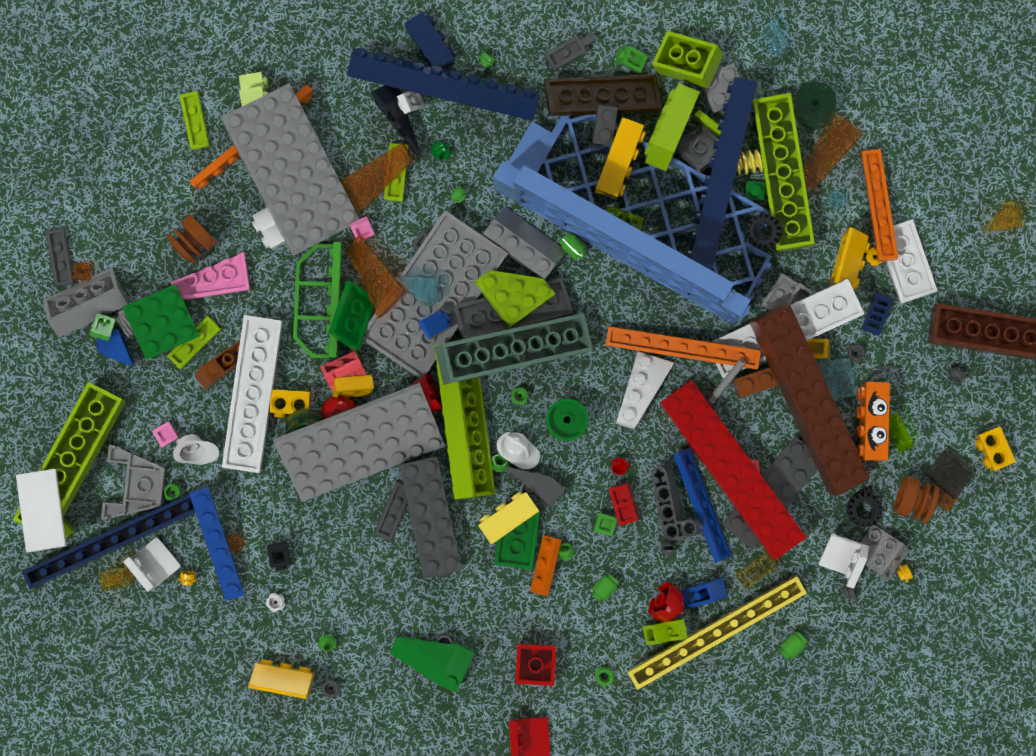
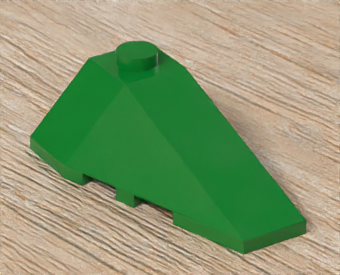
[390,636,475,693]

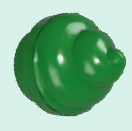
[432,141,451,161]

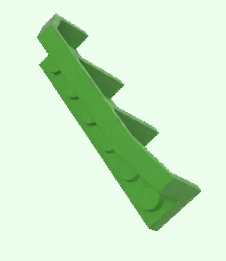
[293,242,344,359]

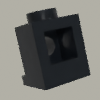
[267,542,291,571]

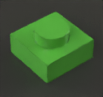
[594,513,617,536]

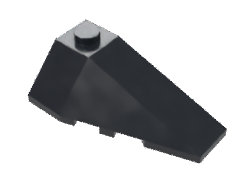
[370,85,422,159]

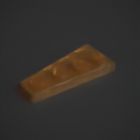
[346,236,407,318]

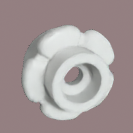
[266,593,285,612]

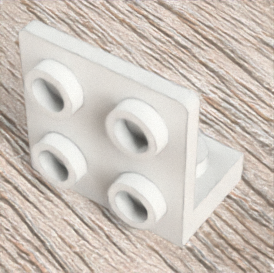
[819,534,869,589]
[123,537,181,592]

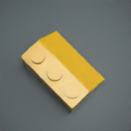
[828,227,870,290]
[248,659,314,699]

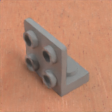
[860,525,910,582]

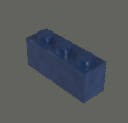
[404,12,456,70]

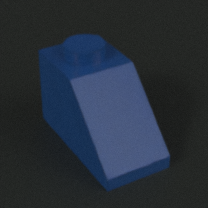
[418,311,452,339]
[96,329,135,366]
[681,578,728,609]

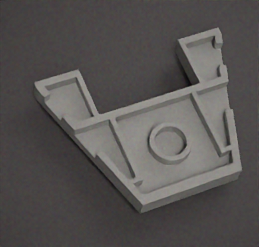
[101,445,166,520]

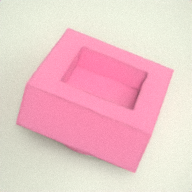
[349,216,375,242]
[152,421,179,448]

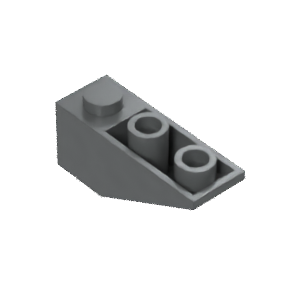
[507,467,566,508]

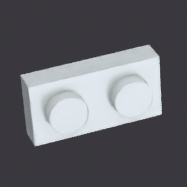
[397,91,425,114]

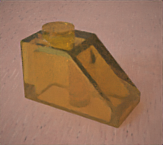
[982,201,1024,233]
[98,567,135,592]

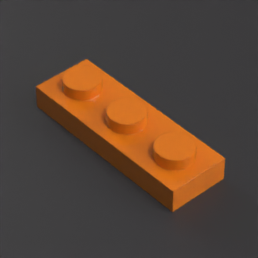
[530,535,561,596]

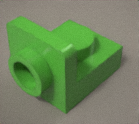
[615,46,648,73]
[90,314,116,341]

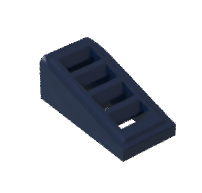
[861,293,894,336]

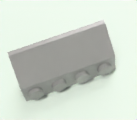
[483,207,566,280]
[43,268,128,338]

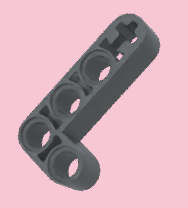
[651,465,703,540]

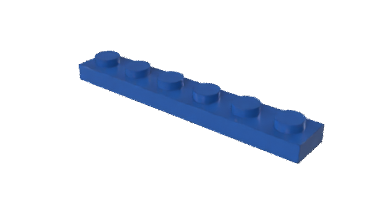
[673,448,732,563]
[189,486,244,601]

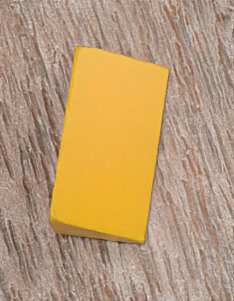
[333,375,374,398]

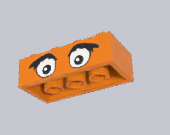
[855,382,890,461]

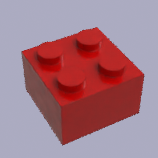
[515,643,556,686]

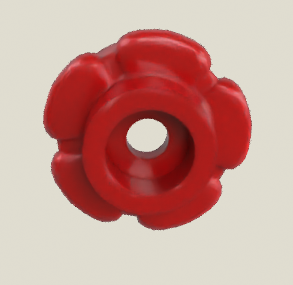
[611,458,629,475]

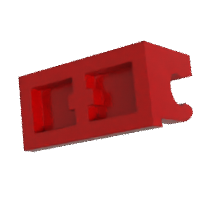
[609,483,641,526]

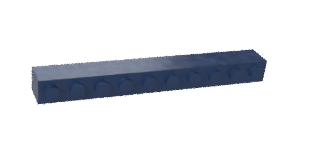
[347,48,539,121]
[686,77,757,270]
[21,494,196,589]

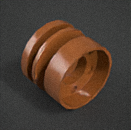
[166,214,218,265]
[893,475,940,524]

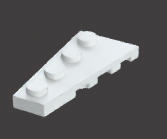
[616,352,674,429]

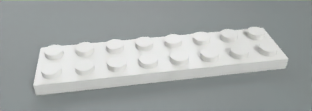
[710,279,864,378]
[222,315,283,473]

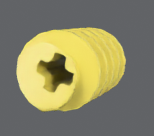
[736,149,763,176]

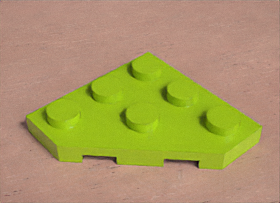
[474,270,555,328]

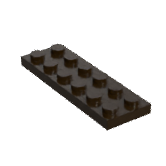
[544,74,662,116]

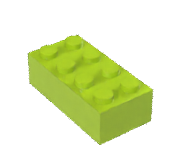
[644,83,700,171]

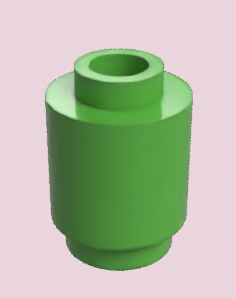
[559,232,588,260]
[591,573,619,602]
[779,631,808,660]

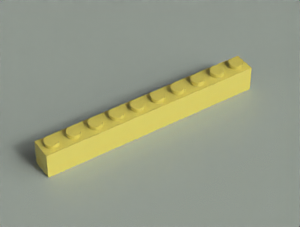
[627,576,807,690]

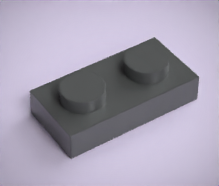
[592,105,618,146]

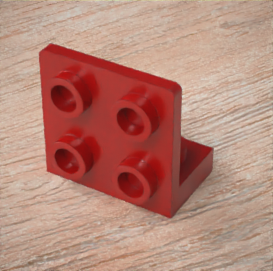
[509,717,550,756]

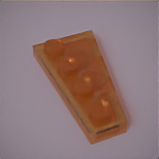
[803,111,862,192]
[340,143,413,215]

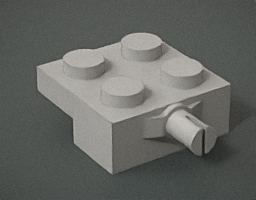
[700,63,740,114]
[760,273,815,311]

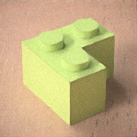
[239,72,269,106]

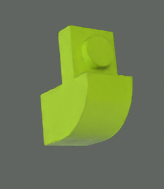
[642,619,688,645]

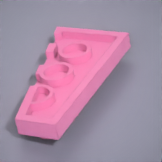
[171,252,250,300]

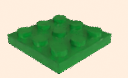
[122,284,200,360]

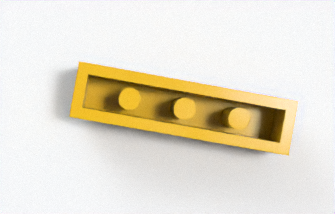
[595,117,646,200]

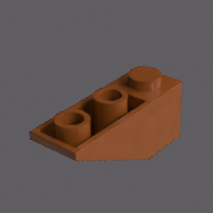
[194,340,240,391]

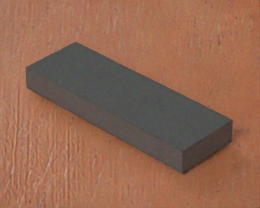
[45,228,75,288]
[374,481,407,542]

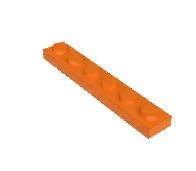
[861,149,898,262]

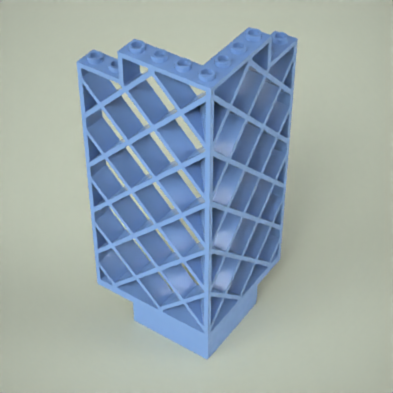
[493,114,772,324]

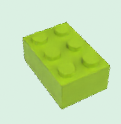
[652,31,724,89]

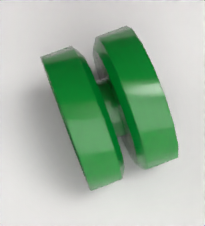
[546,398,588,442]

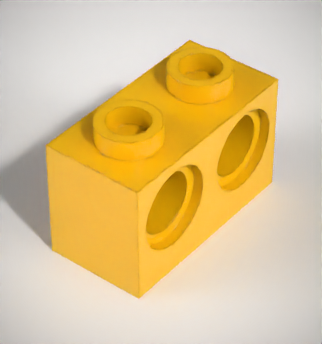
[270,389,312,419]
[975,426,1016,471]

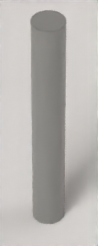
[707,358,746,404]

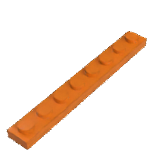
[189,85,314,190]
[606,326,761,369]

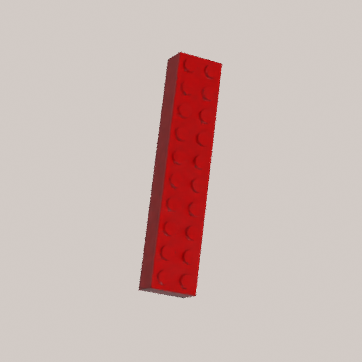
[660,380,807,561]

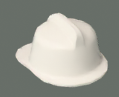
[497,432,540,470]
[173,434,219,465]

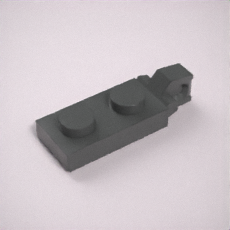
[544,33,596,71]

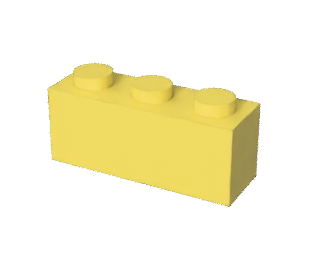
[478,491,539,544]

